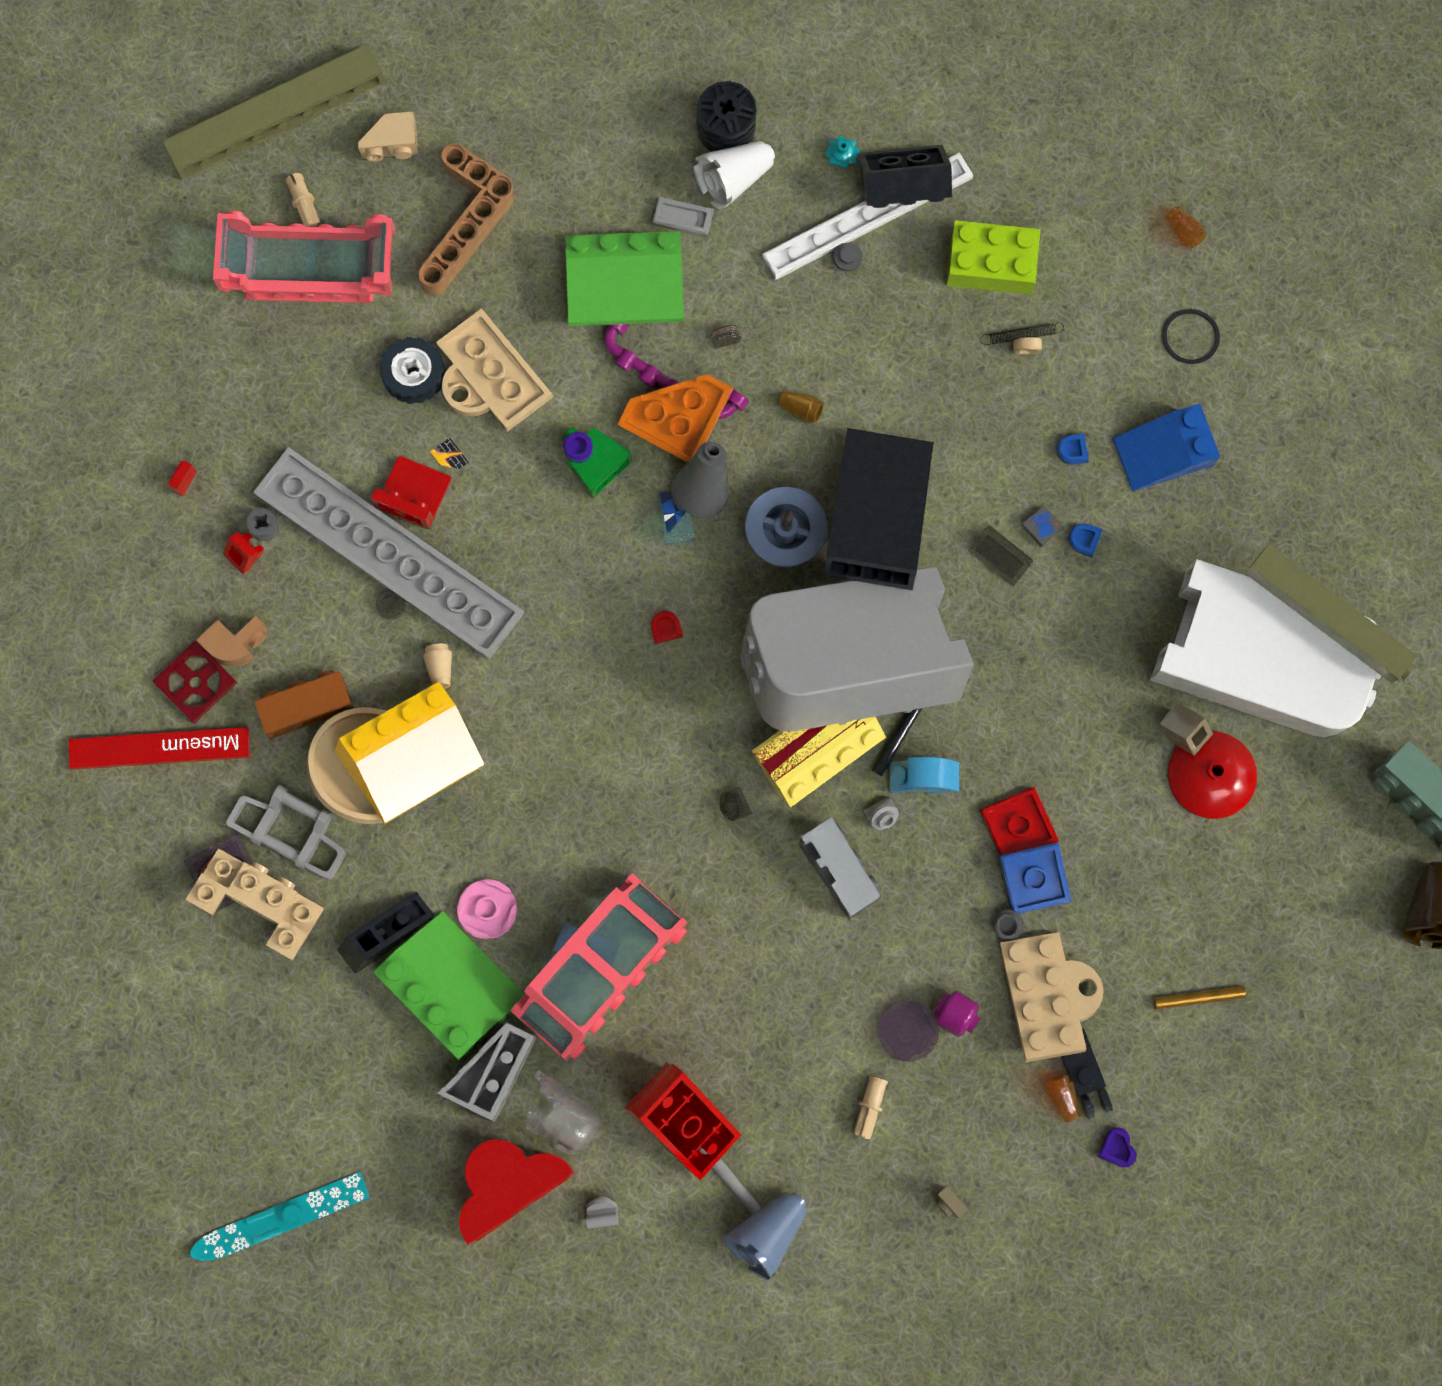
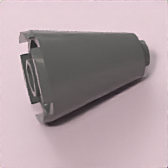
[670,442,729,518]

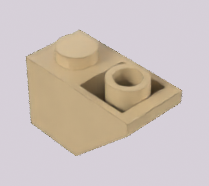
[358,112,418,162]

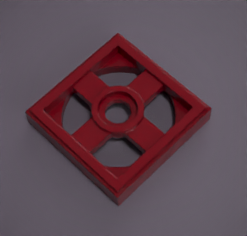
[152,641,237,724]

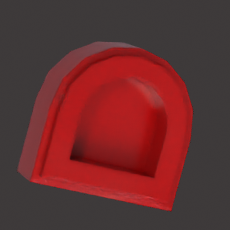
[651,611,683,644]

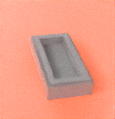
[652,197,714,238]

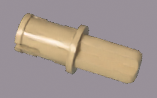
[285,173,320,227]
[854,1076,888,1139]

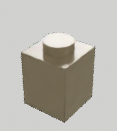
[1160,703,1213,755]

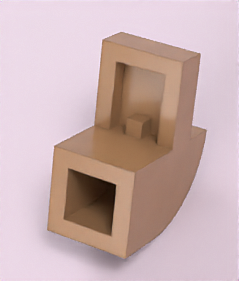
[196,616,268,667]

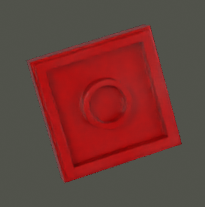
[980,787,1059,855]

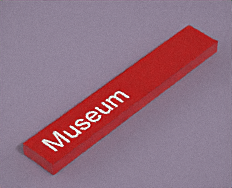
[69,727,250,770]

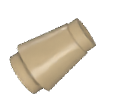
[423,643,452,689]

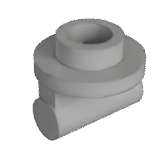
[863,797,899,830]
[586,1197,619,1229]

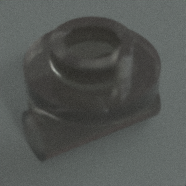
[719,787,752,821]

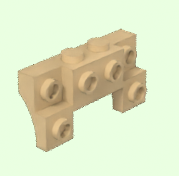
[186,848,324,961]

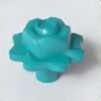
[825,136,860,169]

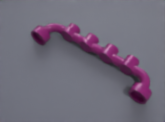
[604,324,749,419]

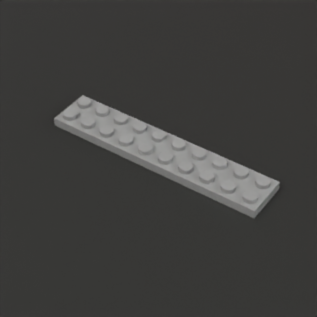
[253,447,524,660]

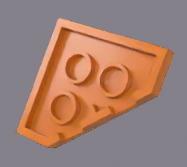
[617,374,734,462]

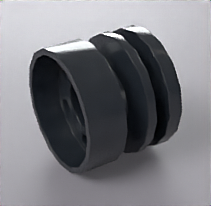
[697,81,757,152]

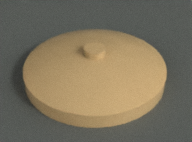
[307,707,404,824]

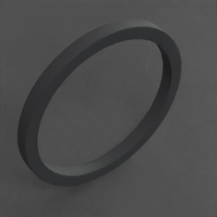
[1162,309,1220,364]

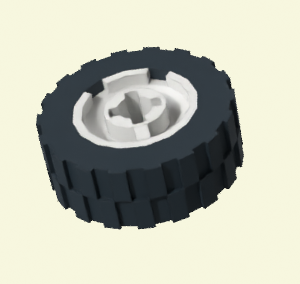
[380,337,445,404]

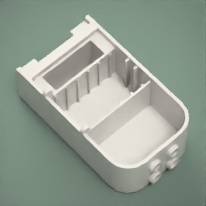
[1150,559,1381,737]

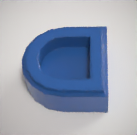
[1057,433,1089,465]
[1068,524,1103,558]

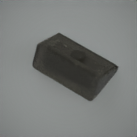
[968,525,1033,587]

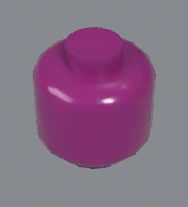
[934,991,981,1037]

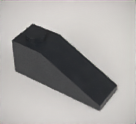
[337,892,434,974]

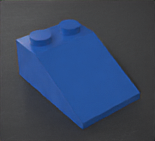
[1113,403,1220,492]

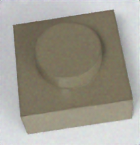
[936,1186,968,1218]

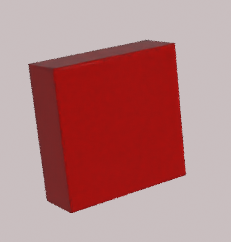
[168,460,197,497]

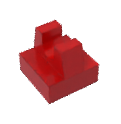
[223,532,264,574]

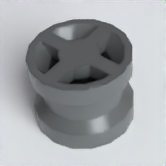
[247,508,279,541]

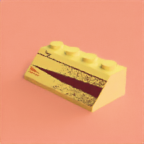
[752,717,886,807]

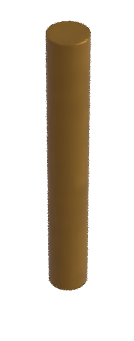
[1153,986,1246,1010]

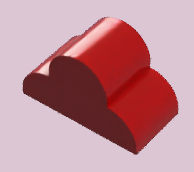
[624,1062,742,1181]
[459,1139,576,1245]

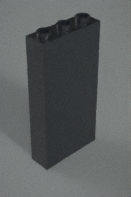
[823,428,934,591]

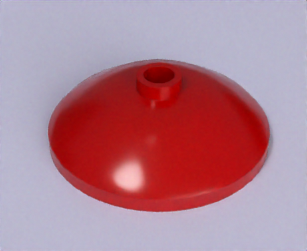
[1168,731,1257,819]

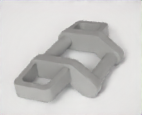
[226,785,346,880]

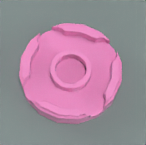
[457,879,518,940]

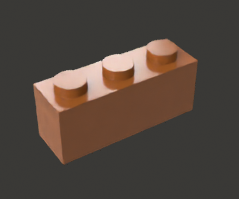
[254,670,354,739]

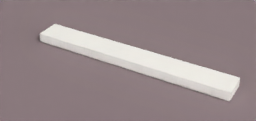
[762,153,973,280]

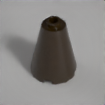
[1403,862,1442,949]

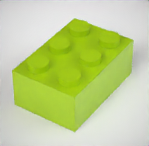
[947,220,1040,295]

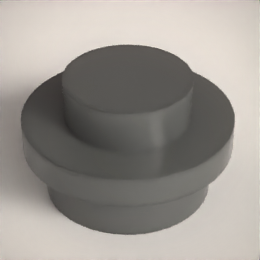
[834,243,862,271]
[993,909,1024,940]

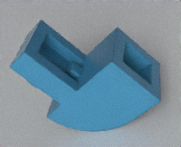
[889,757,959,794]

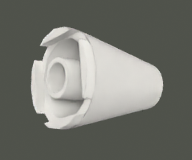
[694,141,775,209]

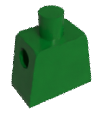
[561,427,632,499]

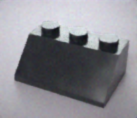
[858,145,952,208]

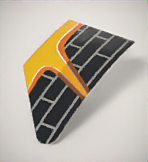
[430,438,469,469]

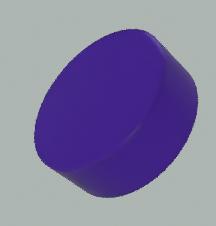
[563,432,593,463]

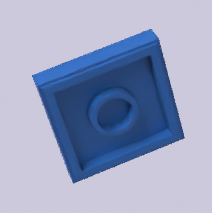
[999,842,1072,914]

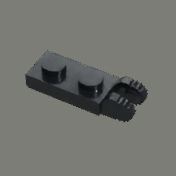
[1061,1029,1113,1119]

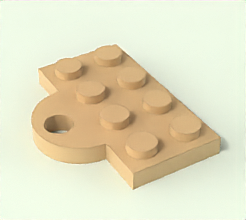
[436,308,553,432]
[999,932,1103,1062]

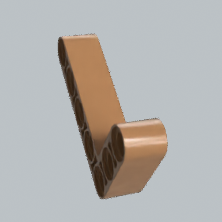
[419,144,514,296]

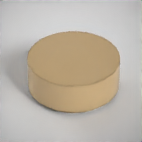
[1013,337,1042,355]

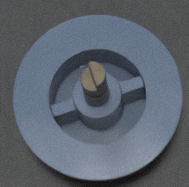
[745,487,828,567]

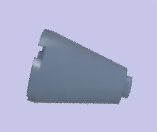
[724,1192,807,1280]

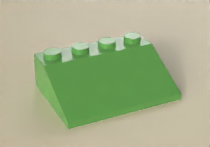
[565,231,684,326]
[374,911,525,1062]

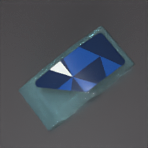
[657,490,695,546]

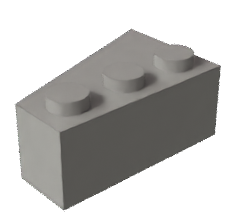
[437,1023,537,1122]

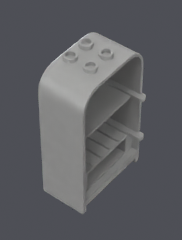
[740,566,974,731]

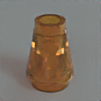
[1166,206,1207,249]
[1044,1074,1081,1122]

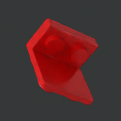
[371,456,452,530]

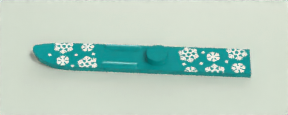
[190,1172,370,1261]

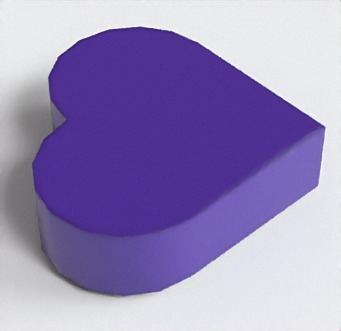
[1097,1127,1137,1168]

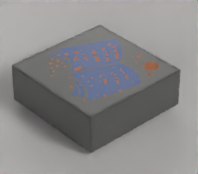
[1022,505,1064,547]

